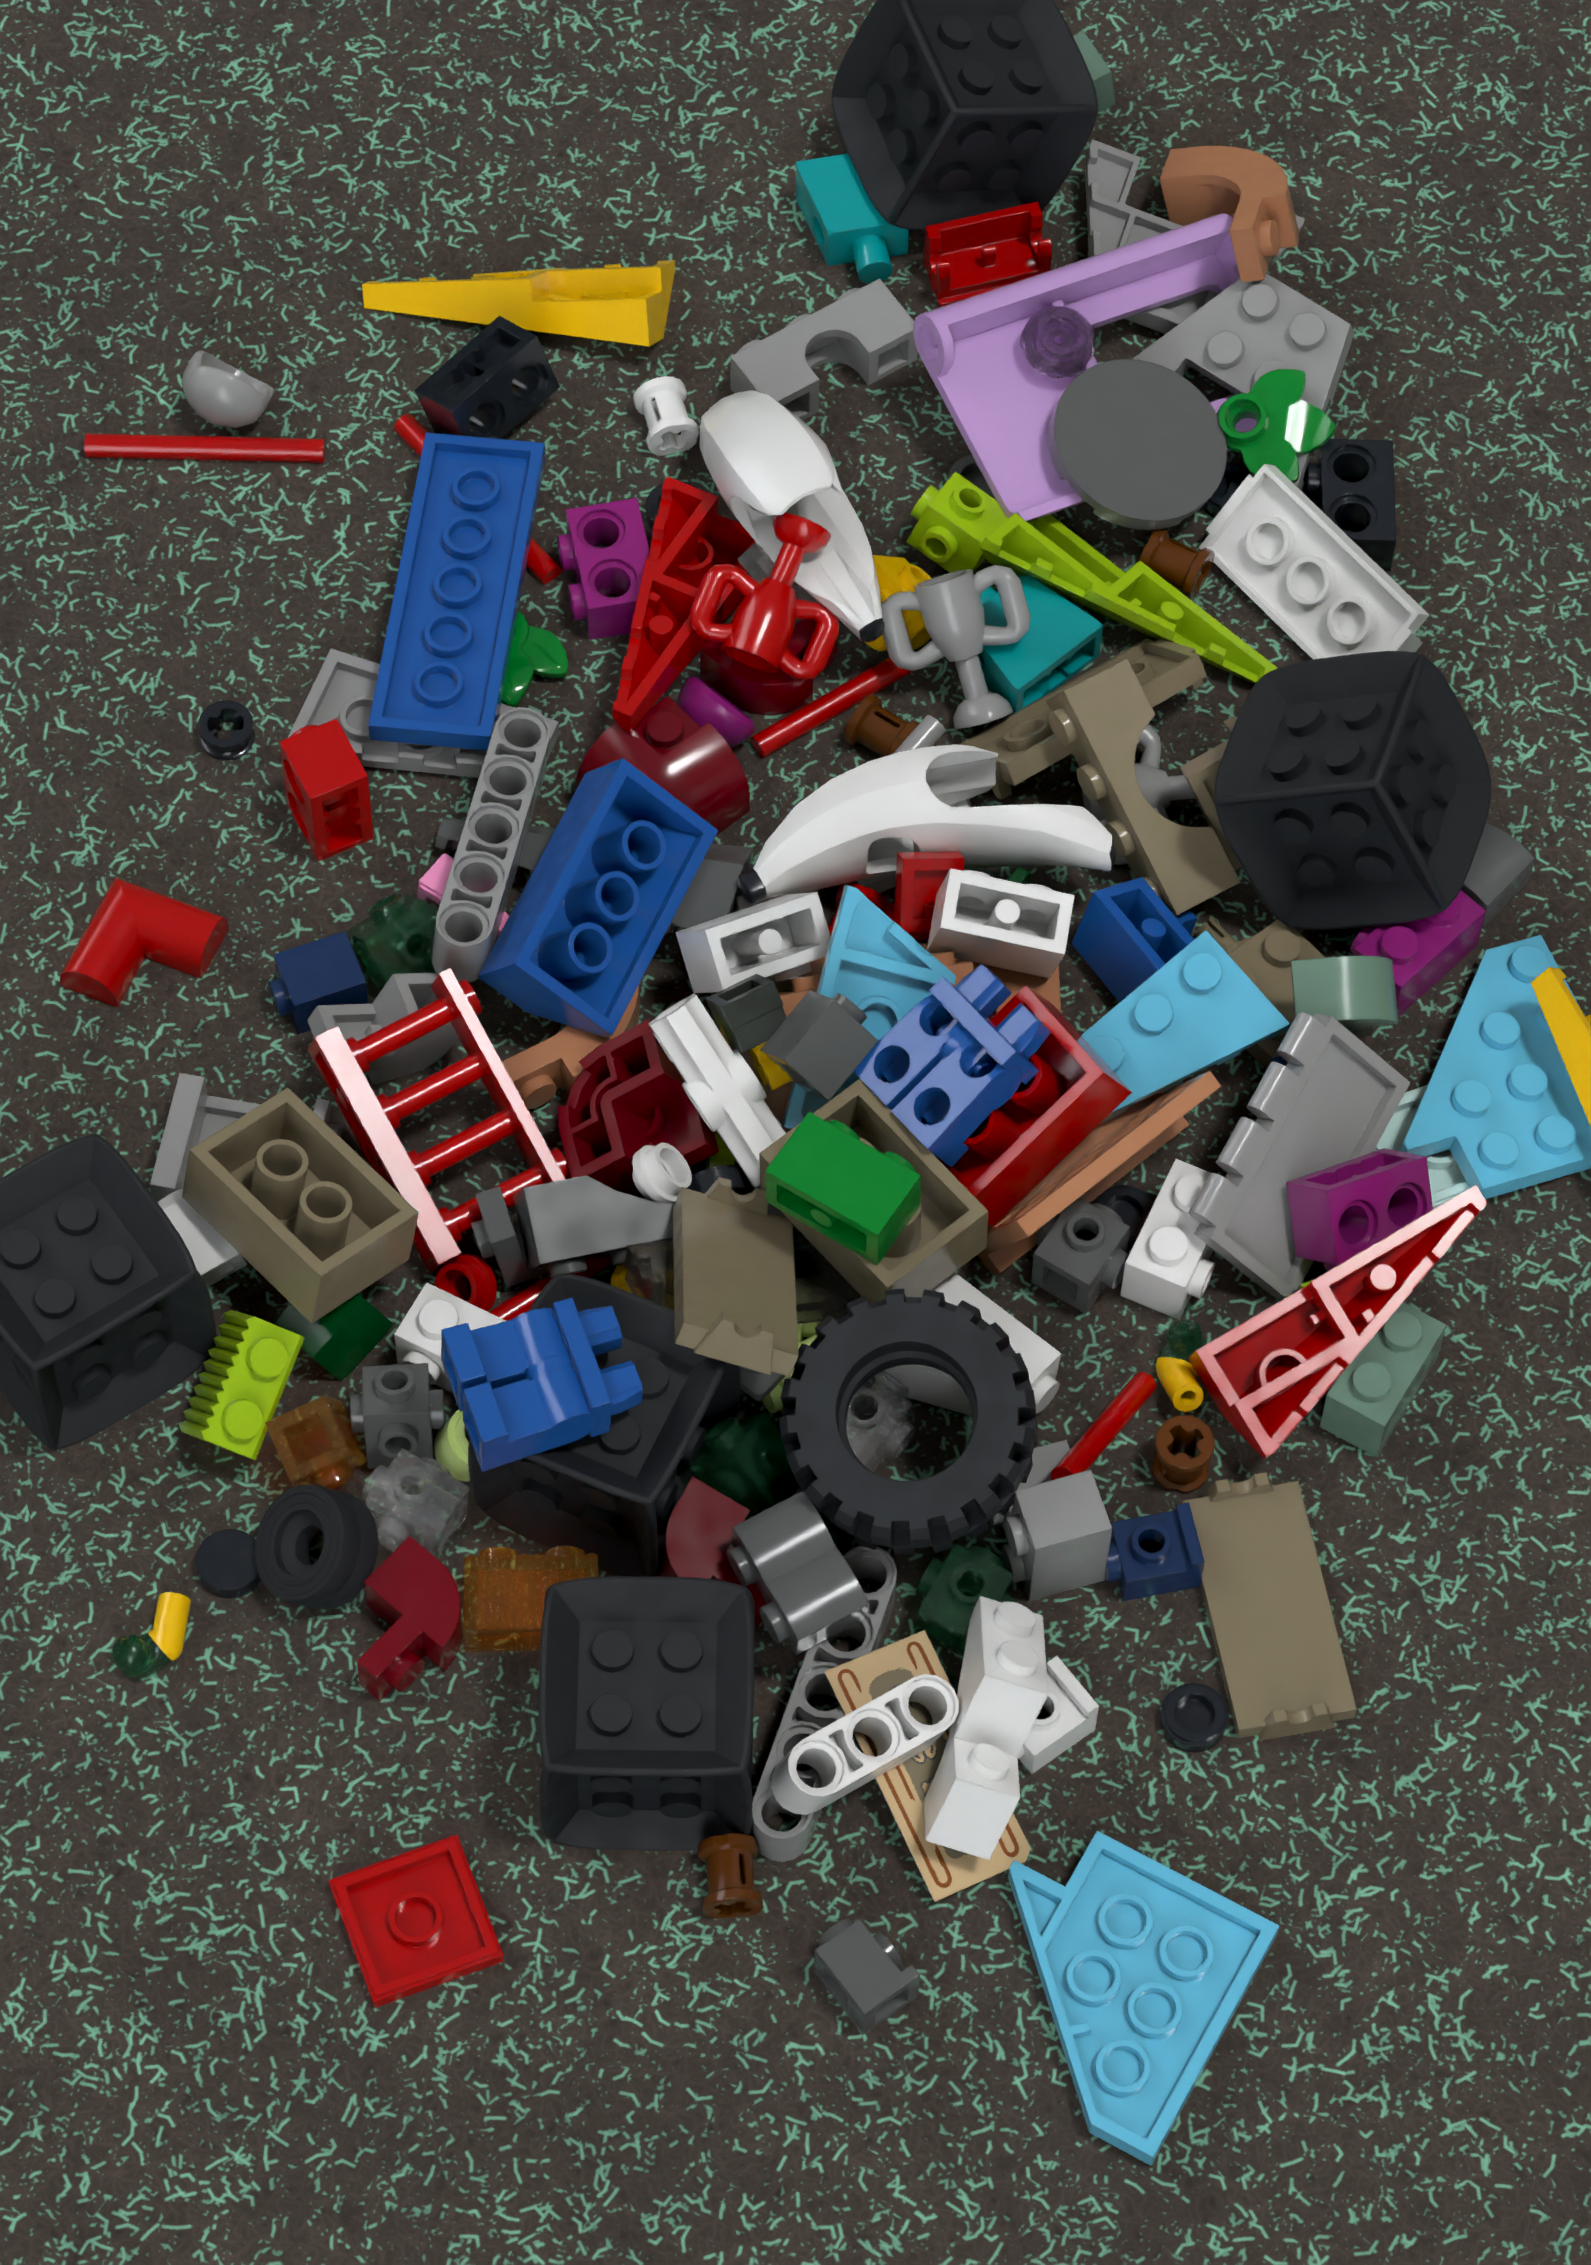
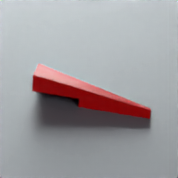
[612,476,769,733]
[1188,1185,1487,1459]

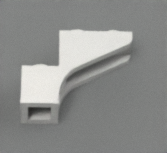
[924,1596,1048,1860]

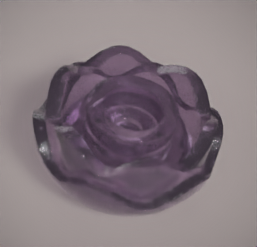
[1020,306,1096,378]

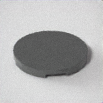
[1048,359,1227,530]

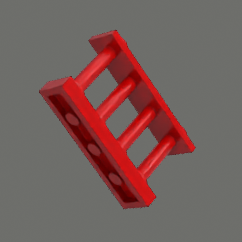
[307,968,571,1273]

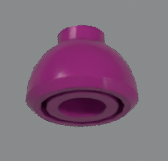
[677,676,755,748]

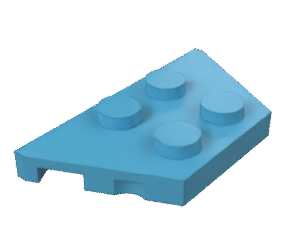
[781,885,956,1129]

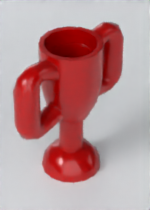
[689,513,839,680]

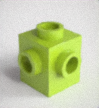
[906,472,1008,573]

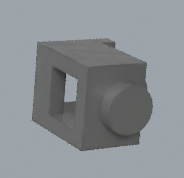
[814,1918,920,2035]

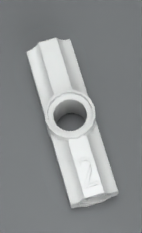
[648,994,786,1187]

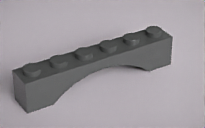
[513,1175,787,1279]

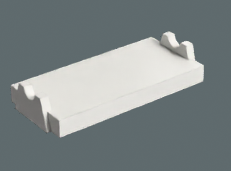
[1199,464,1429,660]

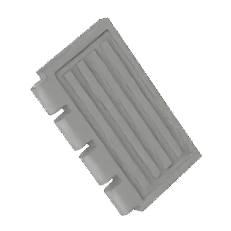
[1189,1012,1410,1300]

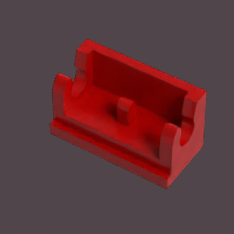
[923,202,1052,308]

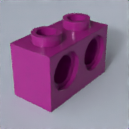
[557,498,649,640]
[1286,1148,1433,1270]

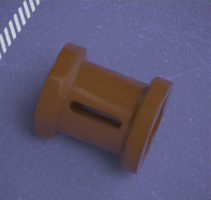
[1139,529,1215,600]
[844,694,919,757]
[1152,1415,1215,1494]
[697,1833,763,1919]

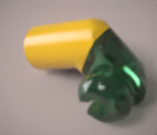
[1156,1320,1207,1412]
[112,1592,191,1678]

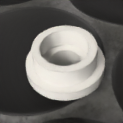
[632,1143,692,1203]

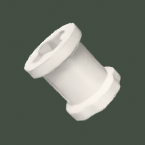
[633,376,699,456]

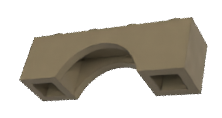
[1046,659,1240,916]

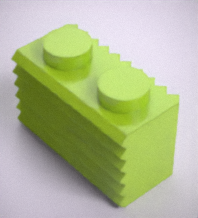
[178,1310,305,1460]

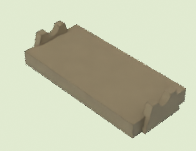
[958,638,1207,799]
[673,1177,799,1377]
[1182,1472,1357,1741]

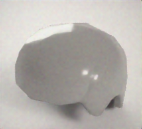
[182,350,274,428]

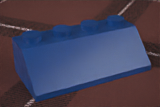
[477,758,718,1037]

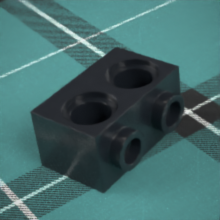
[414,315,560,439]
[1305,439,1396,572]

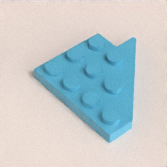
[1400,935,1591,1199]
[1008,1831,1279,2166]

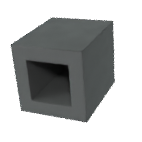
[761,990,878,1101]

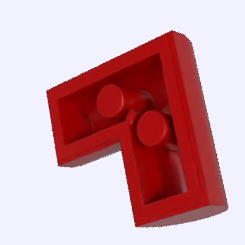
[60,877,229,1008]

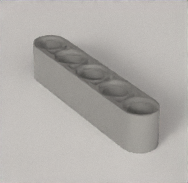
[432,707,551,982]
[751,1546,897,1862]

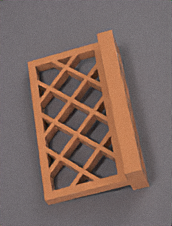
[977,1071,1221,1275]

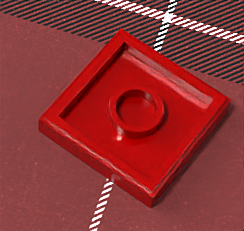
[328,1834,504,2008]

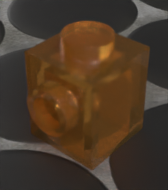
[265,1395,367,1489]

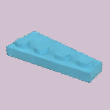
[1081,930,1290,1124]

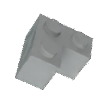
[989,1440,1112,1601]

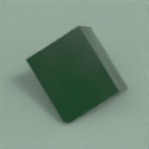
[276,1293,393,1381]

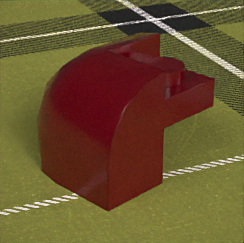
[575,696,750,837]
[558,1019,719,1198]

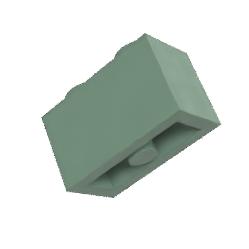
[1320,1302,1446,1457]

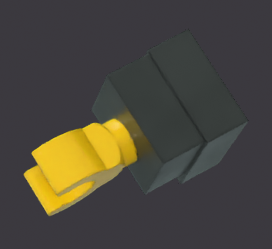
[705,974,793,1091]

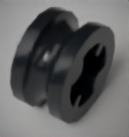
[198,700,255,761]

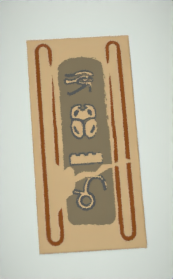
[824,1630,1030,1902]

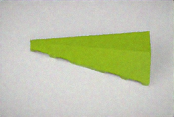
[980,513,1278,684]

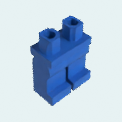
[854,964,1051,1168]
[441,1298,643,1472]

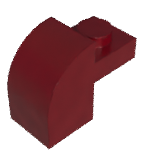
[700,619,838,715]
[656,1476,766,1627]
[357,1536,463,1702]

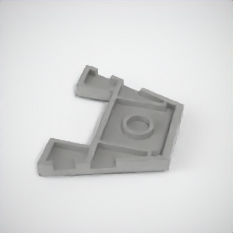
[1085,139,1305,334]
[1133,273,1354,491]

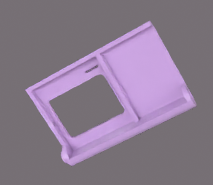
[913,213,1257,522]

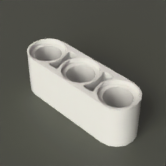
[771,1674,959,1815]

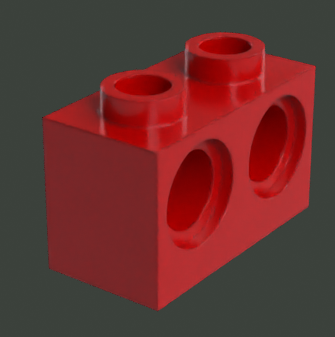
[279,718,374,862]

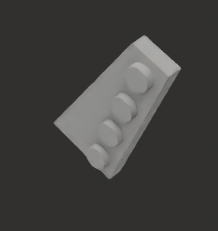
[287,649,559,778]

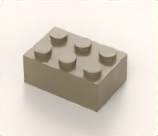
[759,1079,988,1304]
[182,1088,419,1323]

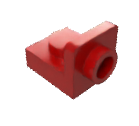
[887,851,964,940]

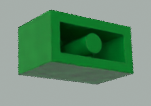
[765,1112,921,1266]

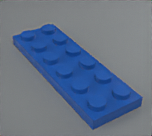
[368,433,546,751]

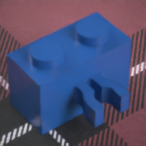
[1071,877,1218,1003]

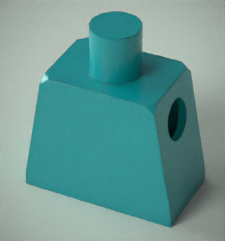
[795,154,909,284]
[978,576,1103,715]

